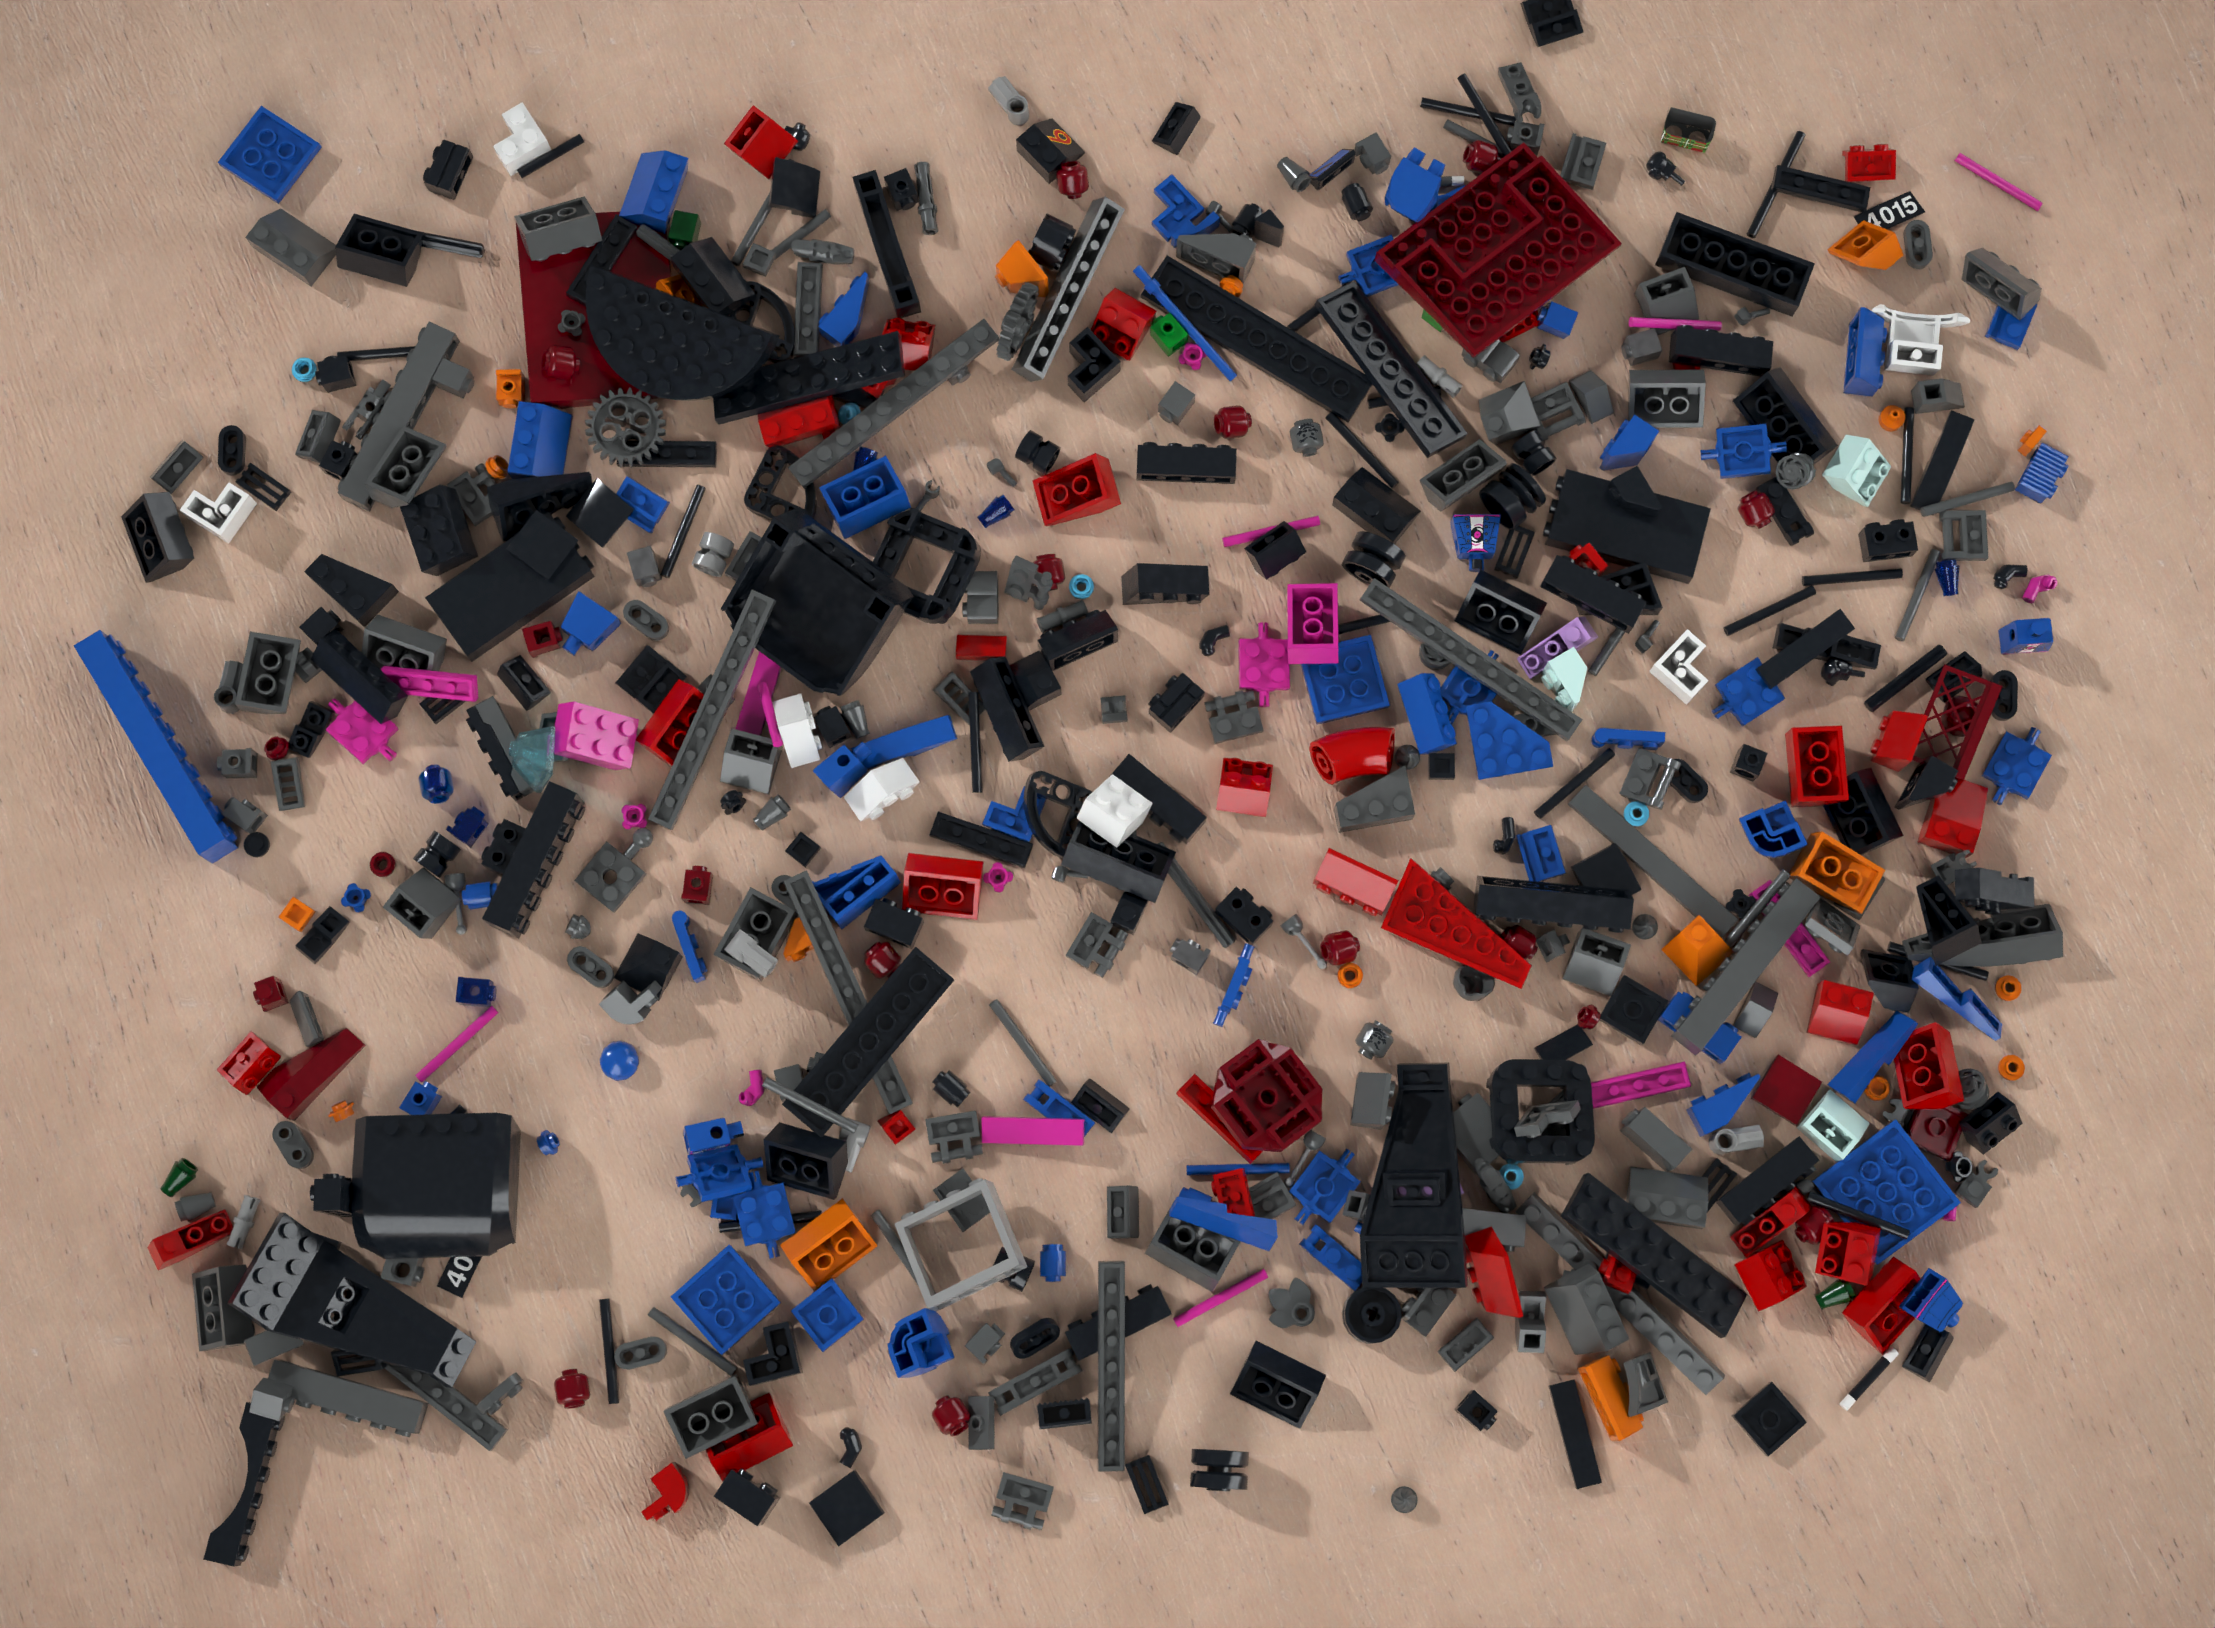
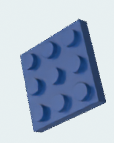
[218,106,322,204]
[1301,635,1390,725]
[671,1244,781,1356]

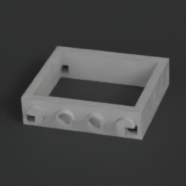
[895,1178,1027,1312]

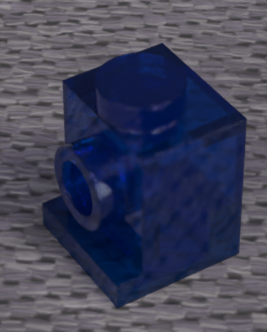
[446,806,489,848]
[455,977,497,1007]

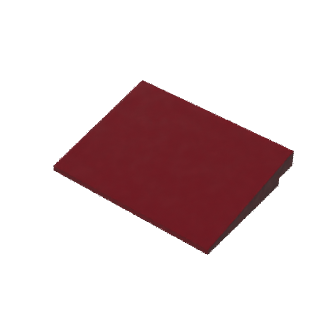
[1374,142,1622,358]
[516,212,671,409]

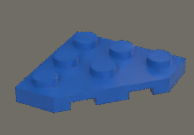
[1465,701,1553,780]

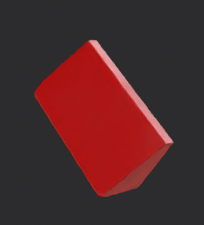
[956,635,1007,661]

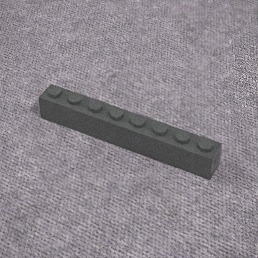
[1011,196,1125,382]
[337,321,460,512]
[1671,878,1821,1056]

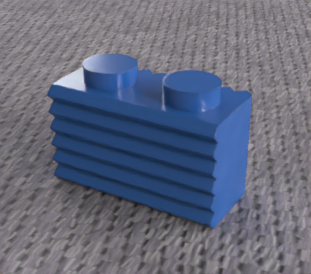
[2015,443,2069,503]

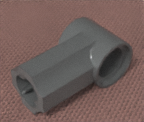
[214,660,243,714]

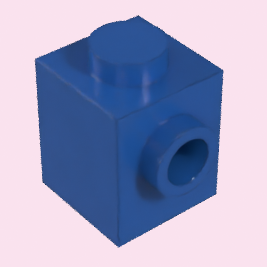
[1537,301,1578,339]
[399,1081,442,1115]

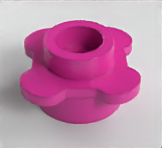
[1178,342,1207,370]
[621,804,647,830]
[983,862,1013,893]

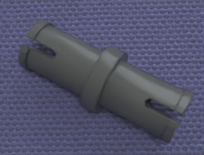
[1036,600,1088,633]

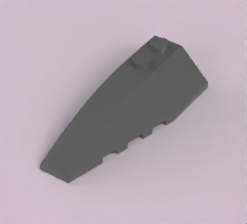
[1902,904,2063,967]

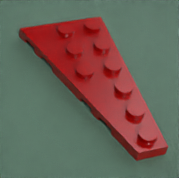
[1381,858,1532,989]

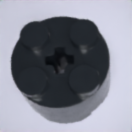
[1028,213,1076,271]

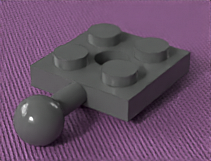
[574,828,653,913]

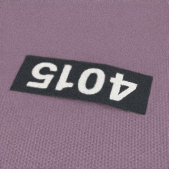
[1854,191,1925,229]
[437,1256,482,1298]

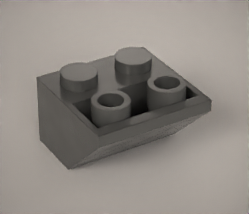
[1635,267,1699,336]
[720,728,783,795]
[383,868,462,939]
[1562,928,1631,996]
[1350,1072,1395,1130]

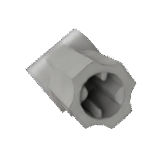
[988,76,1029,125]
[724,929,778,978]
[839,1117,871,1173]
[1709,1125,1764,1155]

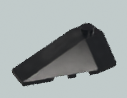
[487,472,592,542]

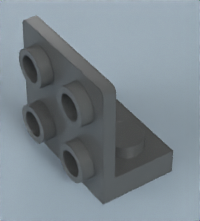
[1401,1288,1456,1337]

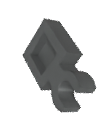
[1930,850,1977,885]
[1954,1160,1998,1208]

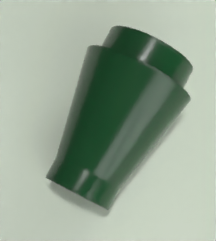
[160,1158,198,1197]
[1815,1279,1856,1310]

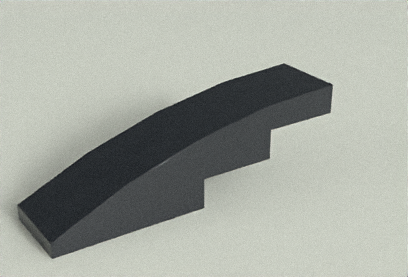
[1910,410,1975,515]
[1755,608,1855,689]
[1773,623,1881,670]

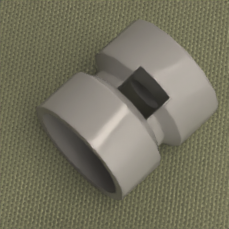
[692,532,734,577]

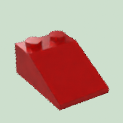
[1032,453,1121,527]
[1917,777,1988,859]

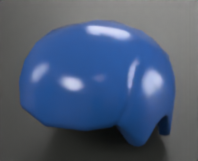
[600,1040,639,1081]

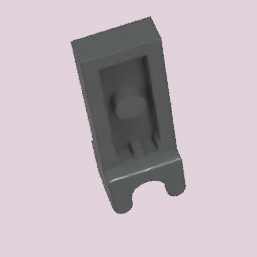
[1498,62,1541,123]

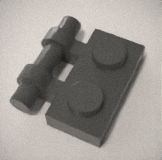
[447,463,497,526]
[1004,556,1053,610]
[1204,690,1263,744]
[1066,912,1129,978]
[925,1111,983,1164]
[991,1472,1054,1530]

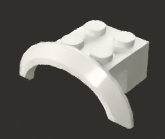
[1872,304,1970,376]

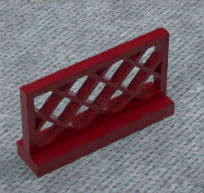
[1912,664,2003,780]

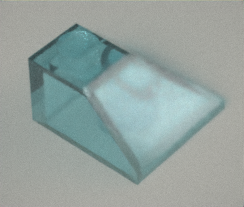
[509,727,556,793]

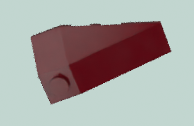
[257,1028,366,1121]

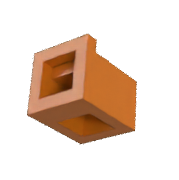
[496,369,525,409]

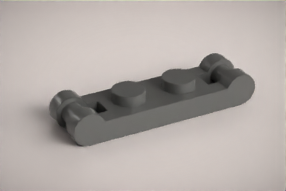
[988,1348,1083,1416]

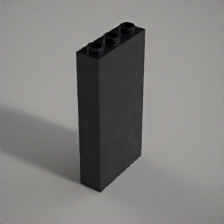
[1543,469,1711,584]
[425,512,595,662]

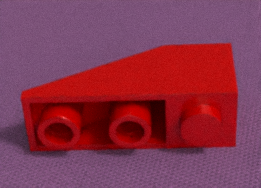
[1730,1186,1812,1257]
[147,1209,234,1271]

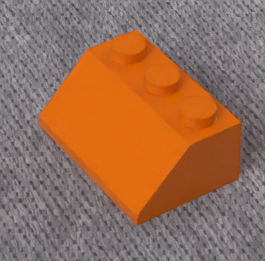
[780,1198,878,1292]
[1577,1355,1644,1441]

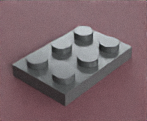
[1805,898,1860,956]

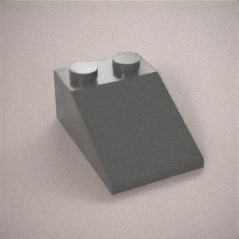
[1176,233,1257,284]

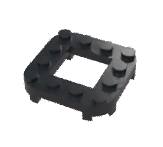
[873,508,981,624]
[1486,1059,1595,1165]

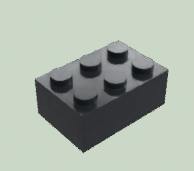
[400,484,478,576]

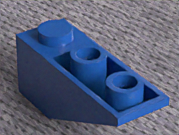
[818,272,869,347]
[1686,1073,1760,1137]

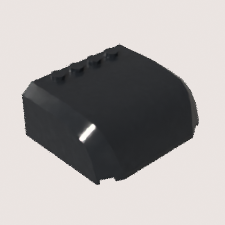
[721,509,914,696]
[351,1112,521,1259]

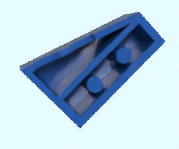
[812,855,901,930]

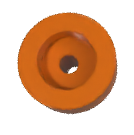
[1878,405,1905,432]

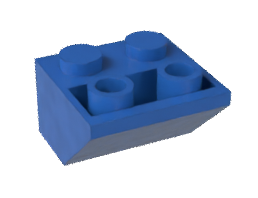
[1600,415,1659,471]

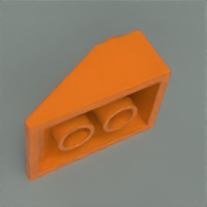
[1789,831,1885,914]

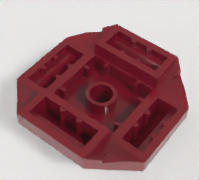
[1211,1039,1323,1152]

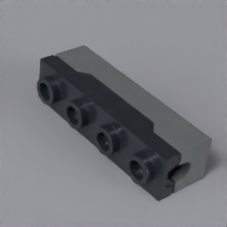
[466,696,542,801]

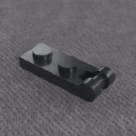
[1756,477,1814,546]

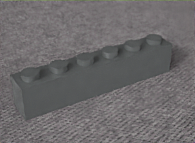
[268,1360,429,1437]

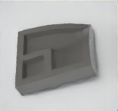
[1623,1352,1668,1417]

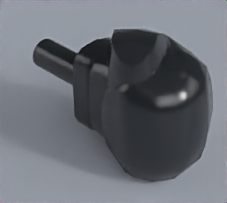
[785,122,811,151]
[1646,151,1685,186]
[1821,658,1865,686]

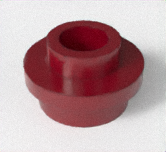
[264,736,289,761]
[370,852,396,877]
[1577,1004,1600,1029]

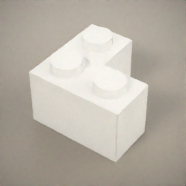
[493,102,551,176]
[180,483,257,544]
[1649,629,1709,705]
[772,693,823,768]
[844,758,919,822]

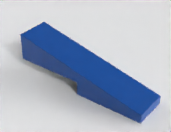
[1912,957,2002,1041]
[1827,1011,1918,1103]
[1169,1197,1278,1251]

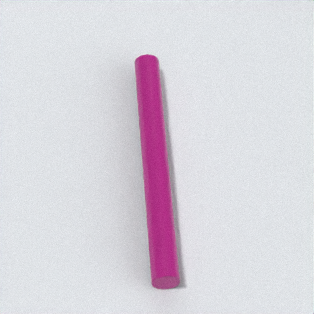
[1954,153,2043,211]
[1629,317,1722,331]
[1222,516,1320,547]
[415,1006,499,1082]
[1173,1268,1268,1327]

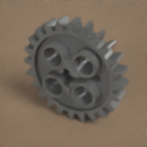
[996,282,1039,361]
[585,388,666,468]

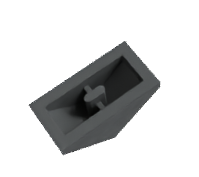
[1569,370,1614,424]
[1733,981,1778,1038]

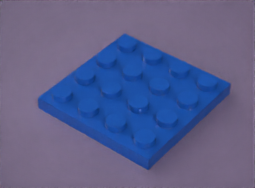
[1812,1119,1961,1265]

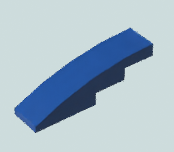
[851,715,957,770]

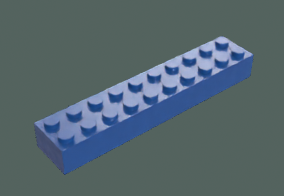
[73,630,239,864]

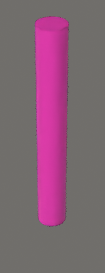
[757,682,783,747]

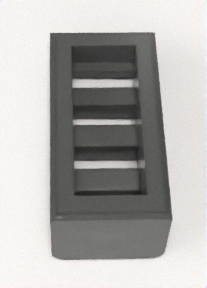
[933,672,985,725]
[271,757,305,811]

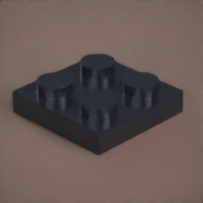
[1599,975,1668,1045]
[1731,1382,1807,1457]

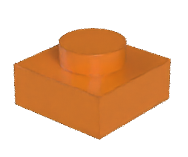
[2018,425,2047,457]
[278,897,316,932]

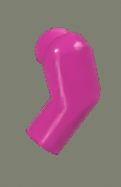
[2022,575,2057,604]
[739,1070,764,1106]

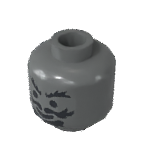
[1289,419,1324,457]
[1355,1020,1394,1060]

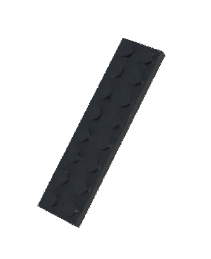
[1314,281,1468,458]
[713,331,905,425]
[782,947,954,1138]
[1561,1173,1747,1338]

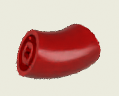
[1309,727,1395,785]

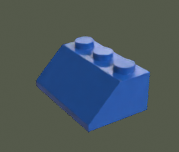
[619,150,688,234]
[1843,307,1887,397]
[508,401,573,479]
[819,456,911,539]

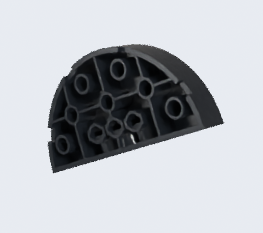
[586,266,780,401]

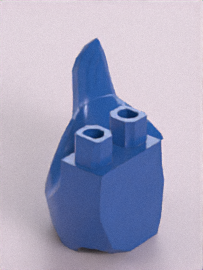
[1385,147,1466,223]

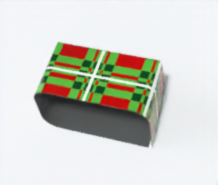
[1660,107,1716,153]

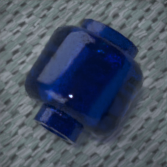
[418,765,454,804]

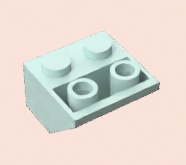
[1822,435,1891,507]
[1541,647,1587,712]
[1797,1089,1870,1162]

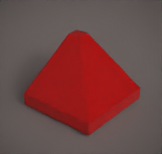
[877,1110,916,1145]

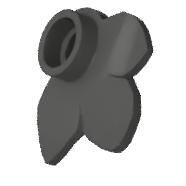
[1269,1278,1315,1328]

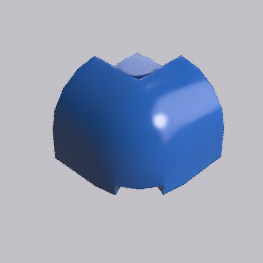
[1739,800,1808,858]
[887,1308,955,1378]

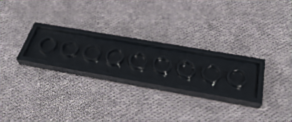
[1141,255,1373,422]

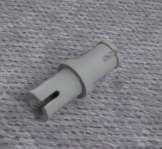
[1417,355,1463,398]
[227,1195,261,1249]

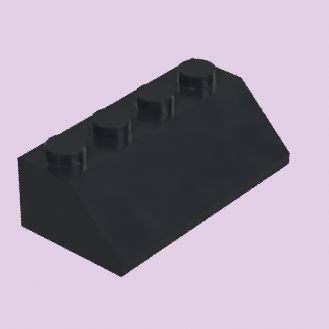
[1733,367,1838,467]
[1061,821,1176,903]

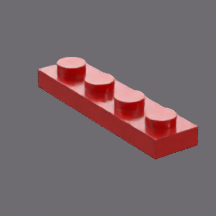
[1176,1074,1263,1164]

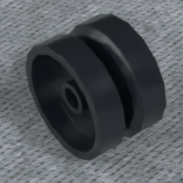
[1342,531,1406,588]
[1342,1287,1402,1344]
[1190,1449,1249,1491]

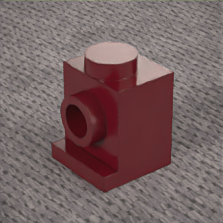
[522,620,563,658]
[681,866,713,905]
[253,976,289,1012]

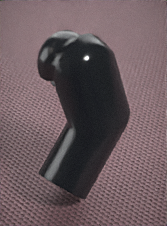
[1993,564,2028,589]
[1199,625,1230,656]
[1493,817,1516,854]
[840,1427,862,1468]

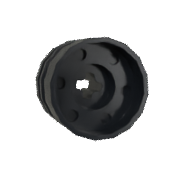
[1479,463,1546,530]

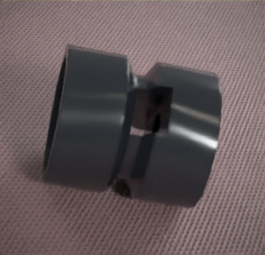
[1015,430,1061,475]
[1511,430,1557,477]
[413,830,461,878]
[993,1247,1036,1292]

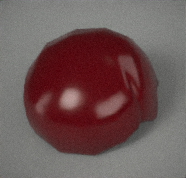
[1940,696,1978,737]

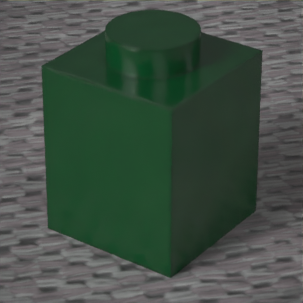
[668,210,701,250]

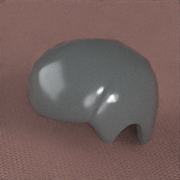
[1453,965,1495,1001]

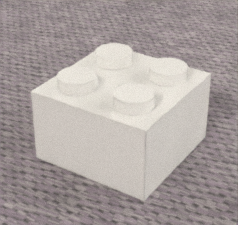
[1077,774,1153,848]

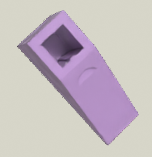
[1517,617,1598,679]

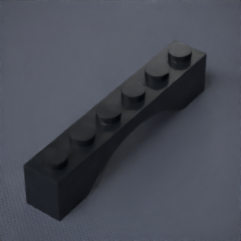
[852,170,921,318]
[203,1402,284,1567]

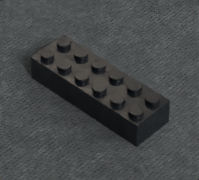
[1655,212,1815,317]
[482,781,585,939]
[1474,875,1634,933]

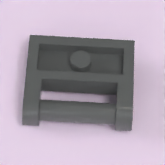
[1531,382,1586,441]
[1939,510,1989,562]
[1619,748,1681,810]

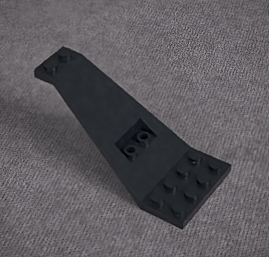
[1360,1062,1468,1288]
[227,1213,476,1388]

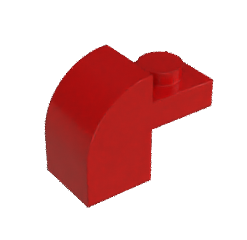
[641,1462,689,1521]

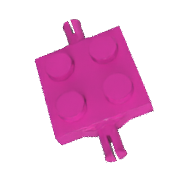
[1238,622,1290,707]
[325,698,399,764]

